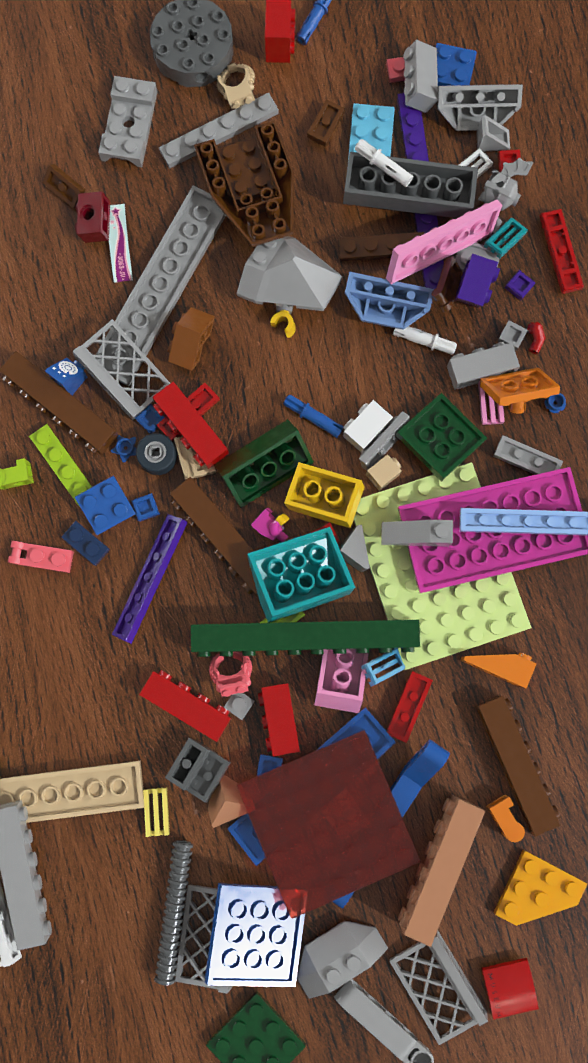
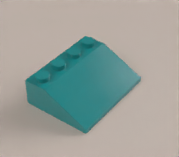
[247,527,356,623]

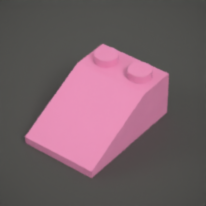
[314,649,368,713]

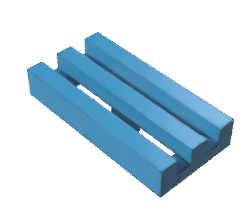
[361,648,406,686]

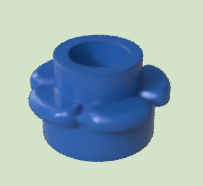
[545,393,566,413]

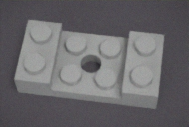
[98,76,157,167]

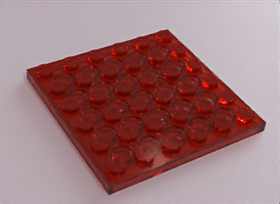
[237,730,421,919]

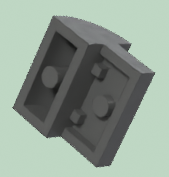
[165,738,231,803]

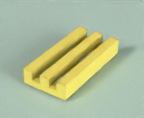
[143,787,170,837]

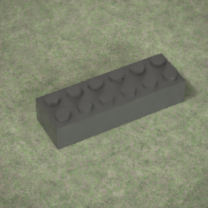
[343,152,478,218]

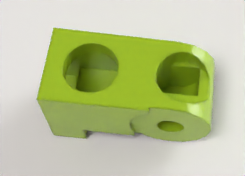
[0,458,34,490]

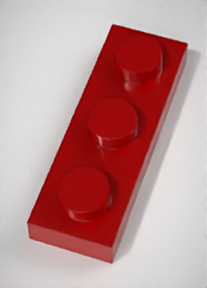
[157,383,220,442]
[386,671,433,743]

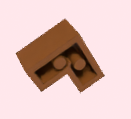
[167,307,215,371]

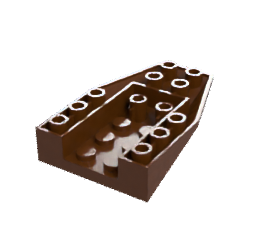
[194,121,294,247]

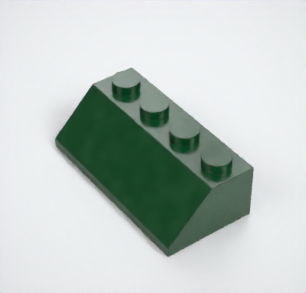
[214,419,314,508]

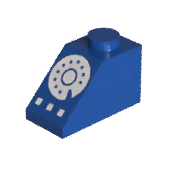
[45,358,87,395]

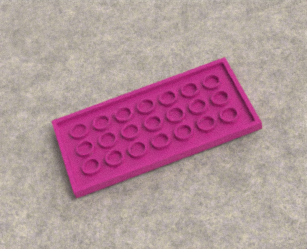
[398,467,588,594]

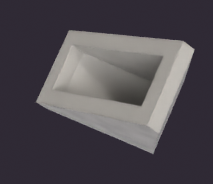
[476,115,510,151]
[339,525,370,572]

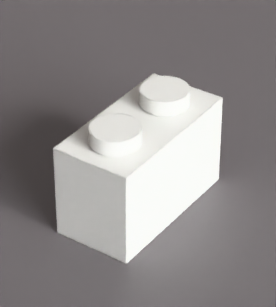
[343,400,393,453]

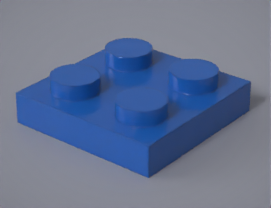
[436,43,477,86]
[75,475,136,535]

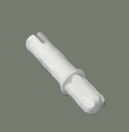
[355,139,414,187]
[393,326,457,355]

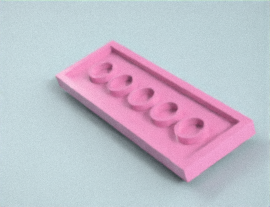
[386,200,502,284]

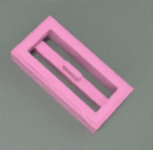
[478,381,505,425]

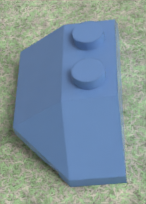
[345,272,434,330]

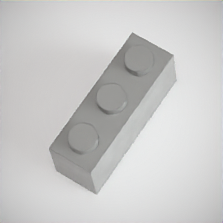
[403,40,438,113]
[447,342,520,390]

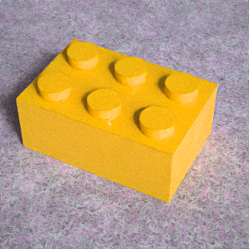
[284,462,365,528]

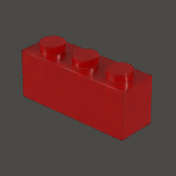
[258,683,300,756]

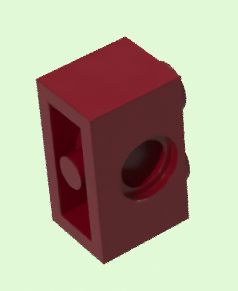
[75,191,110,243]

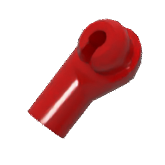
[527,322,546,355]

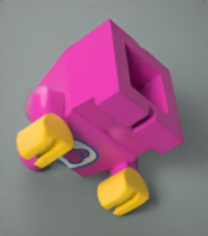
[251,507,289,542]

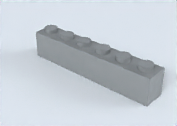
[0,800,52,951]

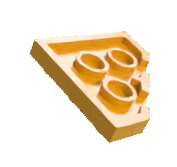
[493,850,587,926]

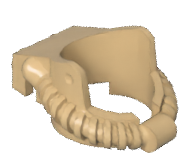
[217,63,255,109]

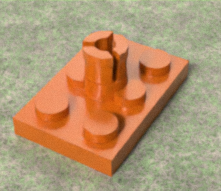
[480,367,560,414]

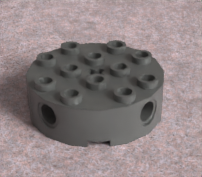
[150,0,234,87]

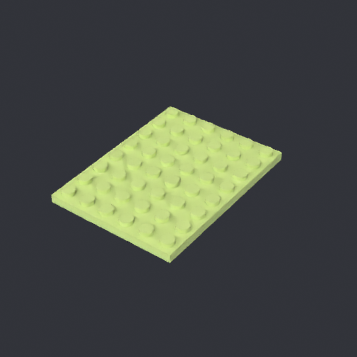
[353,462,531,670]

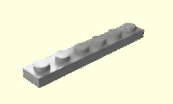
[159,93,279,169]

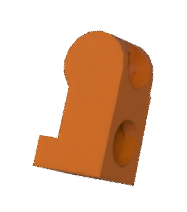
[486,795,525,842]

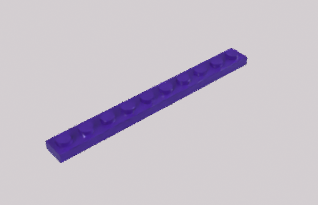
[397,93,444,289]

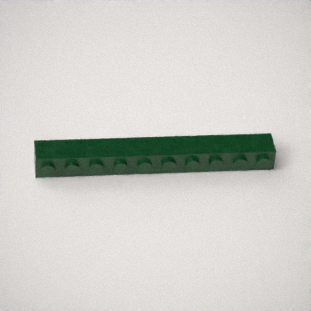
[191,620,420,657]

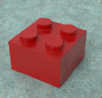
[265,0,295,63]

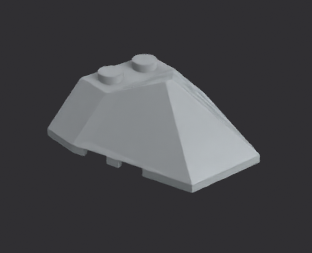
[237,236,343,311]

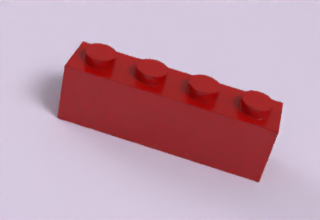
[152,381,229,470]
[139,670,232,742]

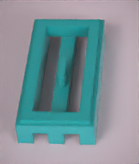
[484,217,528,259]

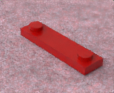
[539,209,584,294]

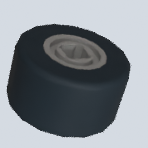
[136,433,177,475]

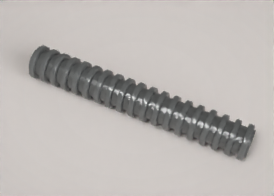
[154,840,193,985]

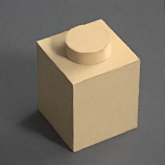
[366,454,402,491]

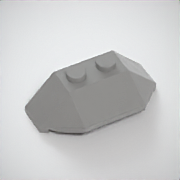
[437,84,523,131]
[297,921,388,999]

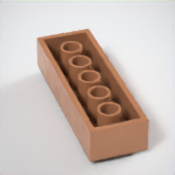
[398,794,485,947]

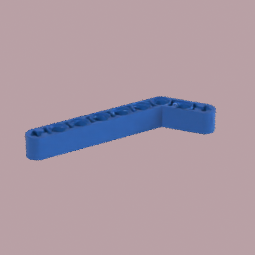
[322,739,450,908]

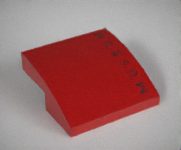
[481,957,539,1020]

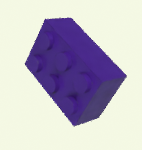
[455,254,500,308]

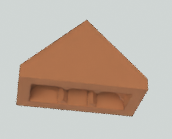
[208,775,256,828]

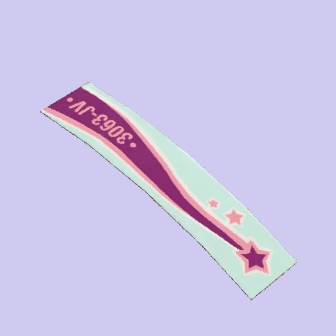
[109,204,133,282]

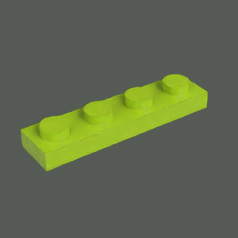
[29,424,92,507]

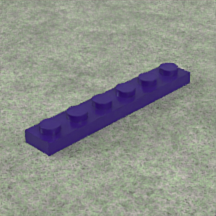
[112,514,188,644]

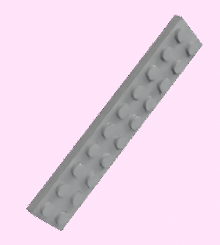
[96,185,226,387]

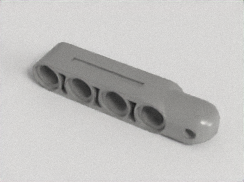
[334,979,434,1063]

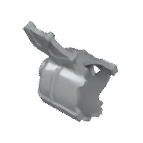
[478,158,533,234]

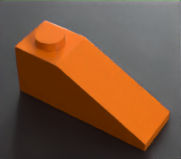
[460,652,537,689]

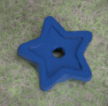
[111,435,136,463]

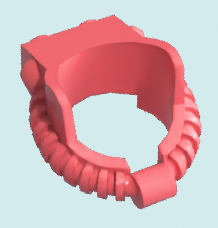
[209,652,252,697]

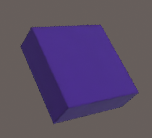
[505,270,535,301]

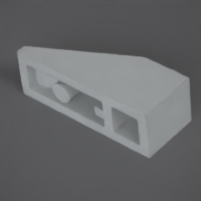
[381,520,453,547]

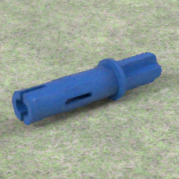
[295,0,332,45]
[284,395,344,438]

